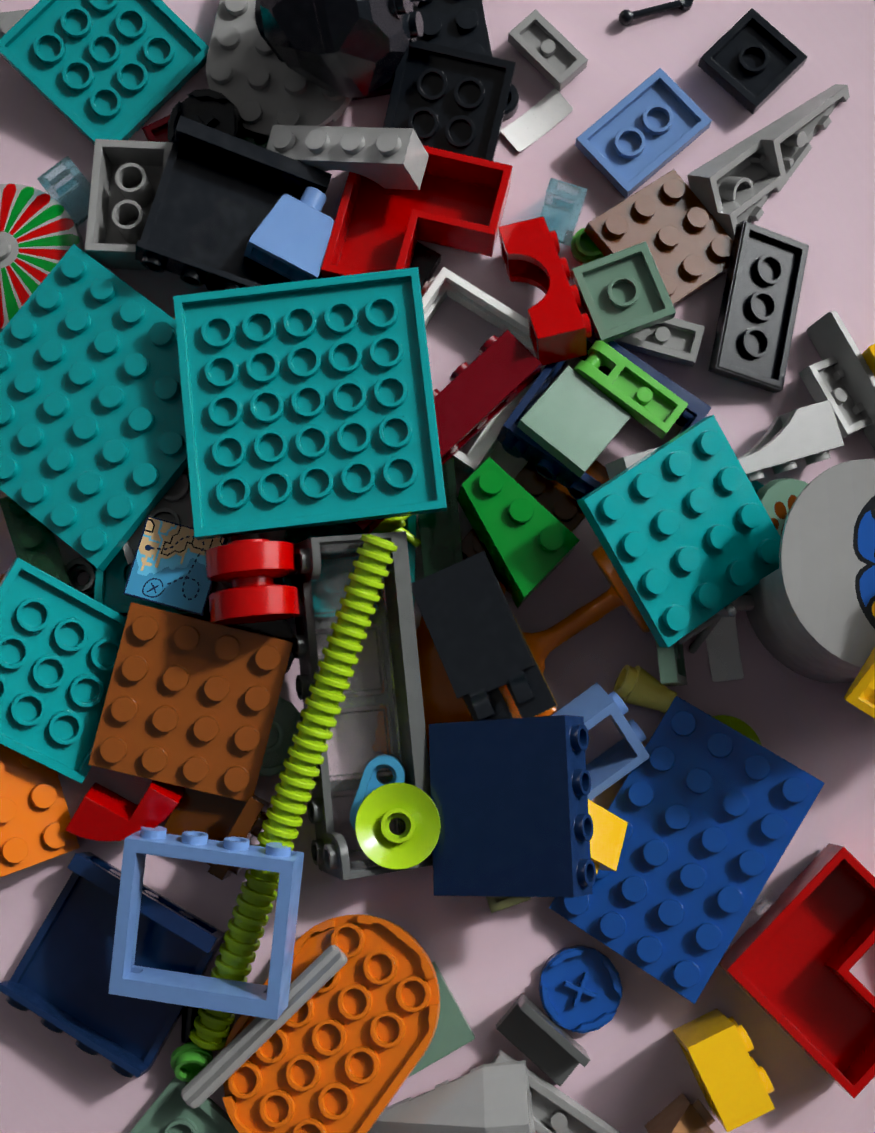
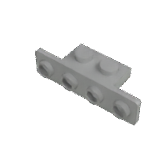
[799,310,875,451]

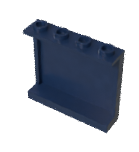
[429,715,596,898]
[0,852,224,1078]

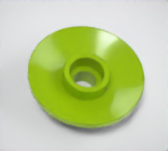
[355,782,441,870]

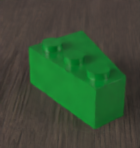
[457,457,580,609]

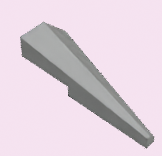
[687,84,850,240]

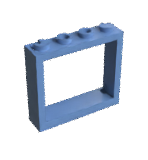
[108,826,304,1020]

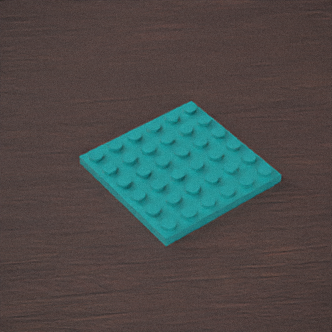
[0,244,188,571]
[173,267,447,540]

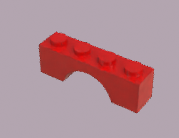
[498,216,592,366]

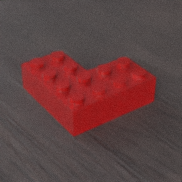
[321,145,513,278]
[718,843,875,1098]

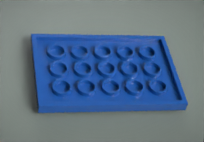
[549,696,825,1004]

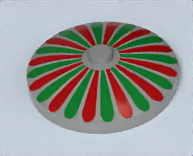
[0,184,85,332]

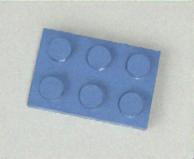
[575,68,712,198]

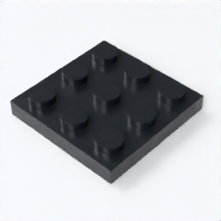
[383,40,516,161]

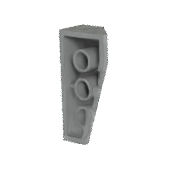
[368,1060,536,1133]

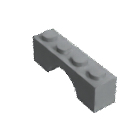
[266,125,429,190]

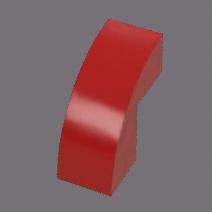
[65,780,186,841]

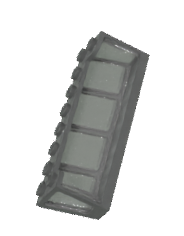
[287,531,433,880]

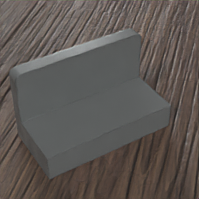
[496,993,590,1086]

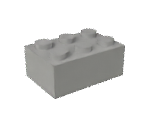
[85,139,173,270]

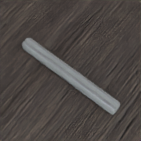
[180,945,348,1109]

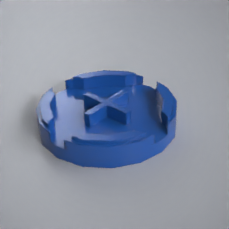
[538,945,623,1033]

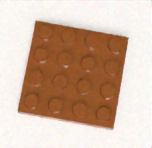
[88,602,293,802]

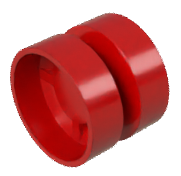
[205,539,300,625]

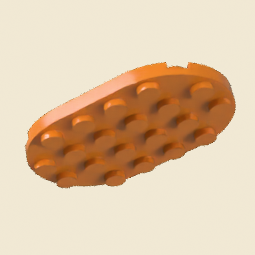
[222,914,440,1133]

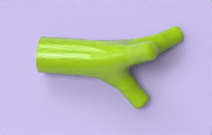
[359,515,421,548]

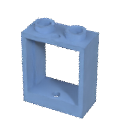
[551,683,650,800]

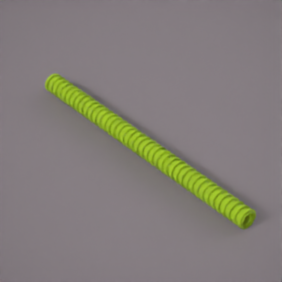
[189,533,398,1051]

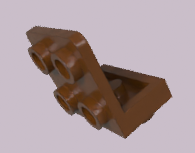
[164,788,271,880]

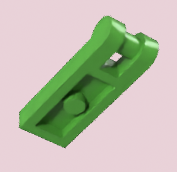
[573,340,688,439]

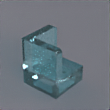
[37,156,91,227]
[540,178,588,246]

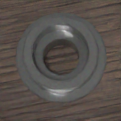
[62,558,96,596]

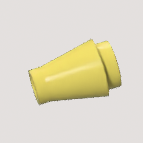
[613,665,677,713]

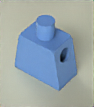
[244,187,334,282]

